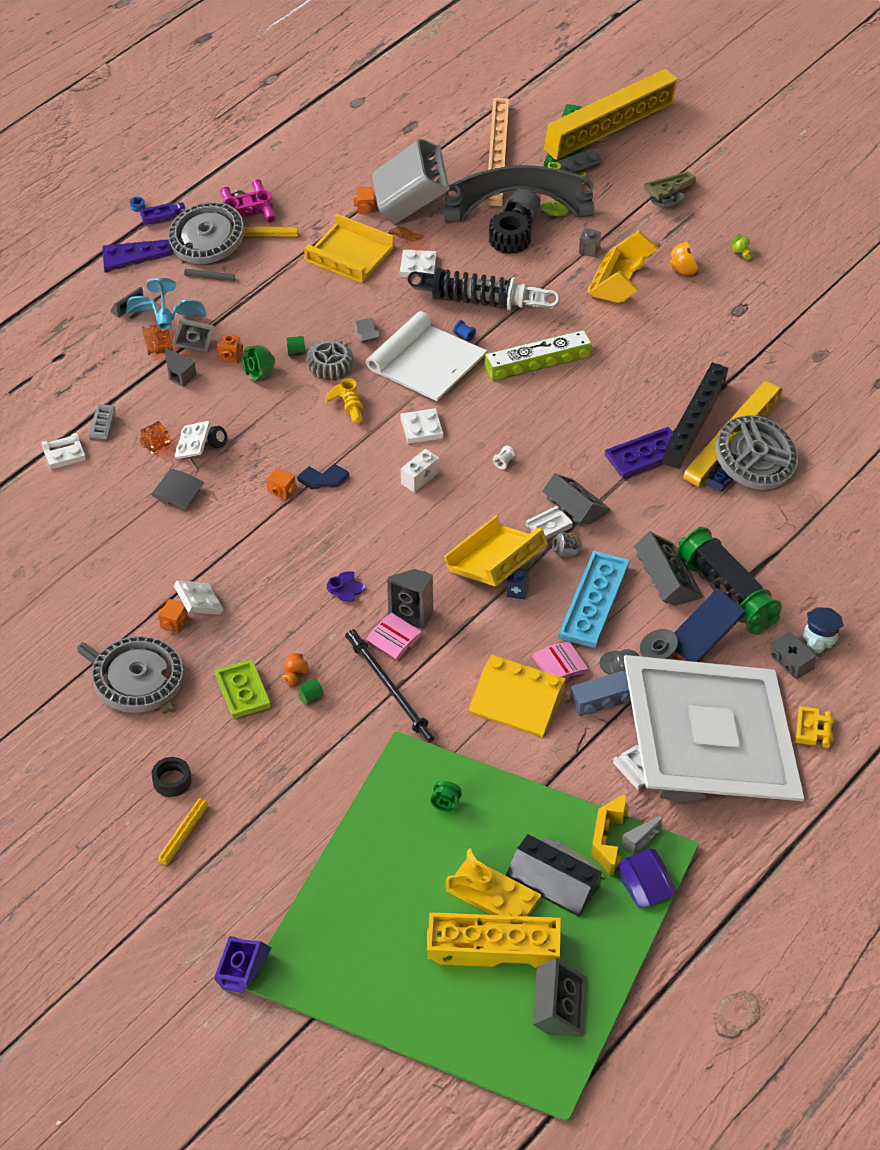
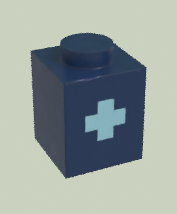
[506,569,529,599]

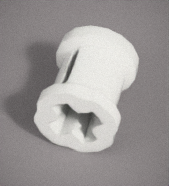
[493,445,516,469]

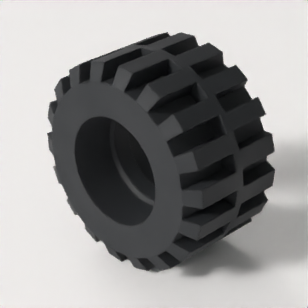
[489,211,531,254]

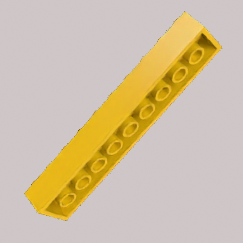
[544,69,678,160]

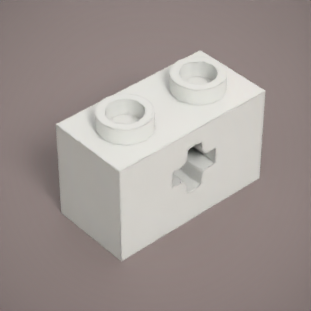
[401,449,439,493]

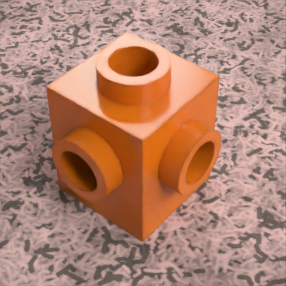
[217,334,243,363]

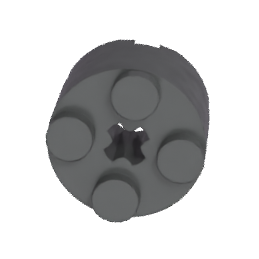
[502,187,541,224]

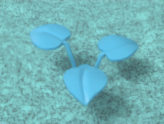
[126,278,206,329]

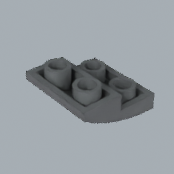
[151,469,204,511]

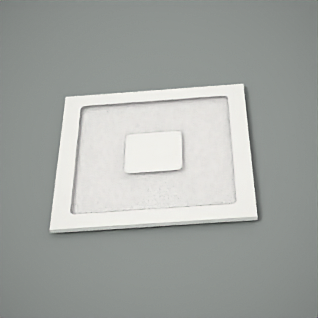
[624,655,804,801]

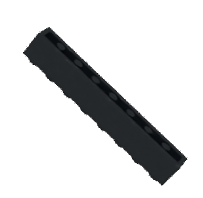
[662,362,729,469]

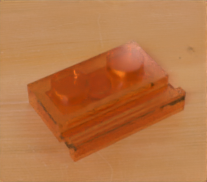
[142,324,173,355]

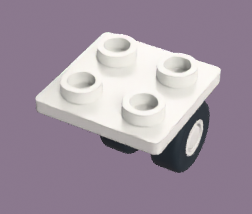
[175,421,227,459]

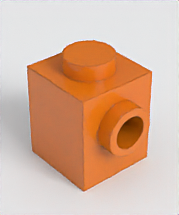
[354,187,377,213]
[266,467,297,500]
[158,599,188,633]

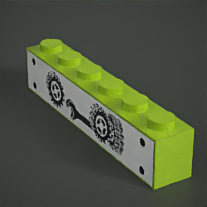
[485,330,592,381]

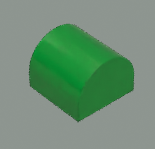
[286,336,305,355]
[298,678,324,705]

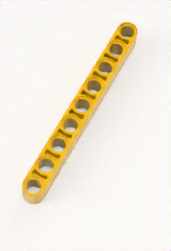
[683,380,782,487]

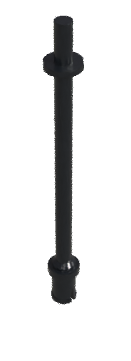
[345,629,434,742]

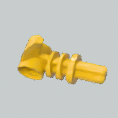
[325,378,363,424]

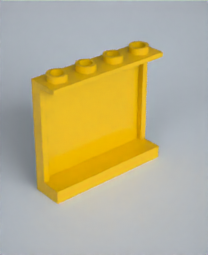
[304,214,394,283]
[444,515,548,587]

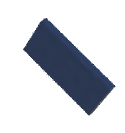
[674,588,746,662]

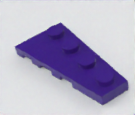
[102,239,171,273]

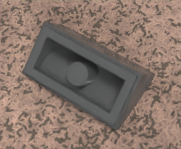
[110,287,143,317]

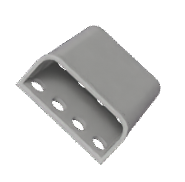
[372,138,450,224]

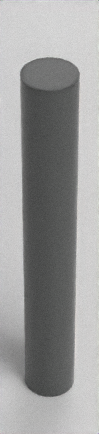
[184,268,235,281]

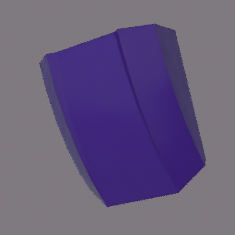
[617,848,676,907]
[214,936,272,993]

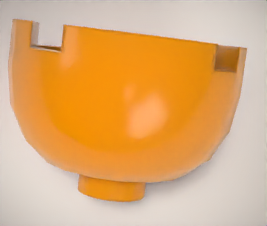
[669,241,699,276]

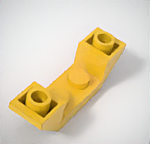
[592,795,630,876]

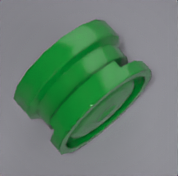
[430,781,462,812]

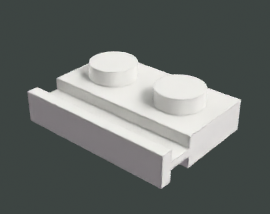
[526,506,573,540]
[613,745,646,790]

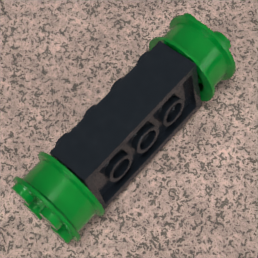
[677,526,782,635]

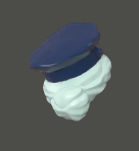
[803,607,844,654]

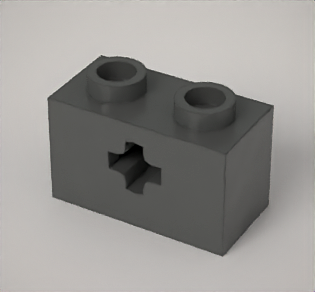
[770,632,817,679]

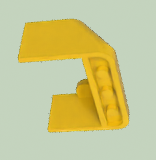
[587,230,658,303]

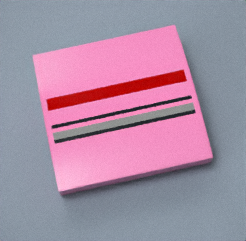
[366,613,422,661]
[532,642,588,682]

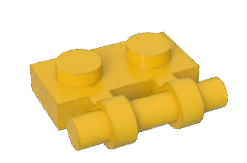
[795,706,834,748]

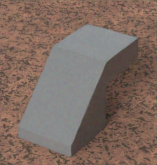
[353,318,379,341]

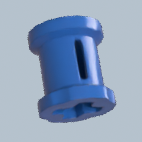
[453,320,476,342]

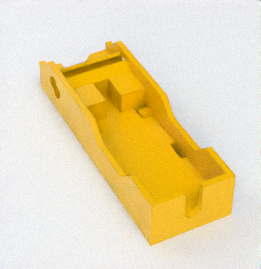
[427,912,561,968]

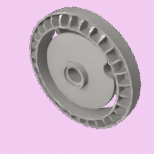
[168,202,245,264]
[715,415,798,490]
[92,636,184,713]

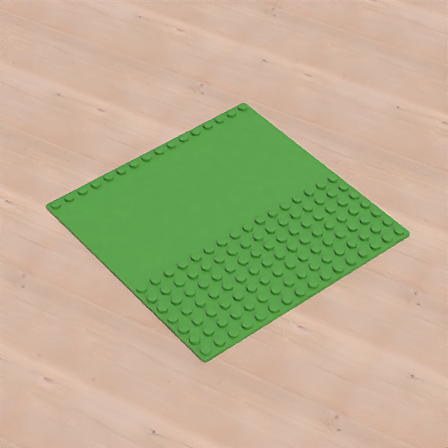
[246,732,698,1121]

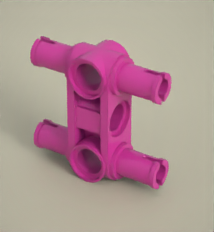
[220,179,276,225]

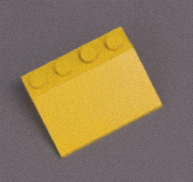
[468,654,566,737]

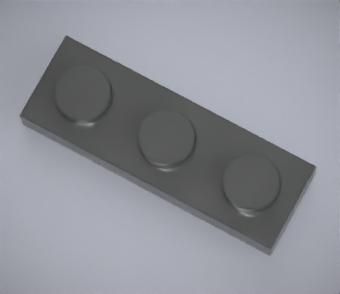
[557,149,602,174]

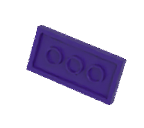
[605,427,673,479]

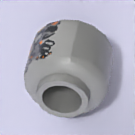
[552,532,582,558]

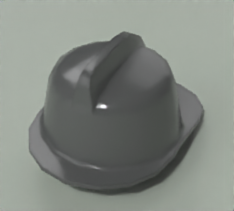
[599,649,639,674]

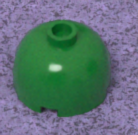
[242,345,275,381]

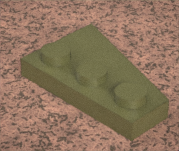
[644,171,696,201]

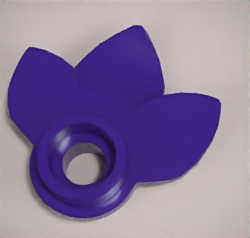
[327,571,365,602]

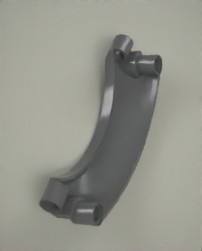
[444,165,594,222]

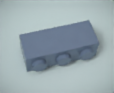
[570,670,631,716]

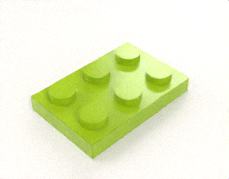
[214,659,271,719]

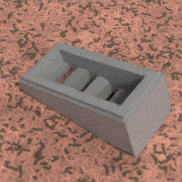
[89,404,116,441]
[622,816,662,855]

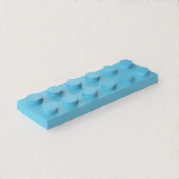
[558,551,630,649]

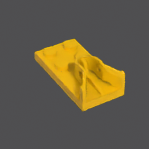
[446,848,541,917]

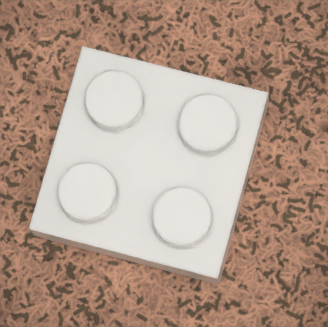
[400,250,437,278]
[400,408,443,444]
[174,580,224,615]

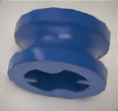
[130,197,145,212]

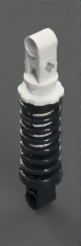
[408,267,560,310]

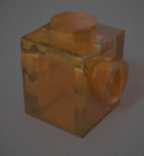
[140,421,170,453]

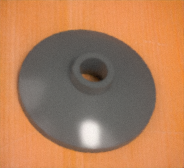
[651,192,684,209]
[640,629,678,659]

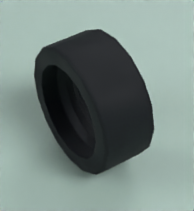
[151,757,192,797]

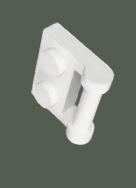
[41,433,86,470]

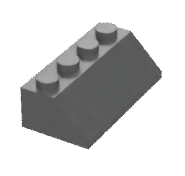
[634,531,703,606]

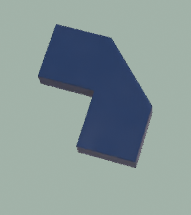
[297,464,349,489]

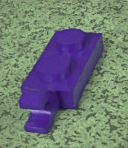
[139,202,185,225]

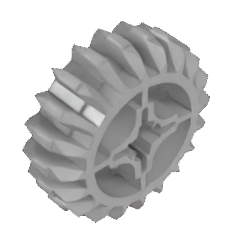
[306,339,354,380]

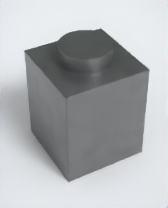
[579,228,601,257]

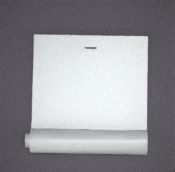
[366,311,487,401]

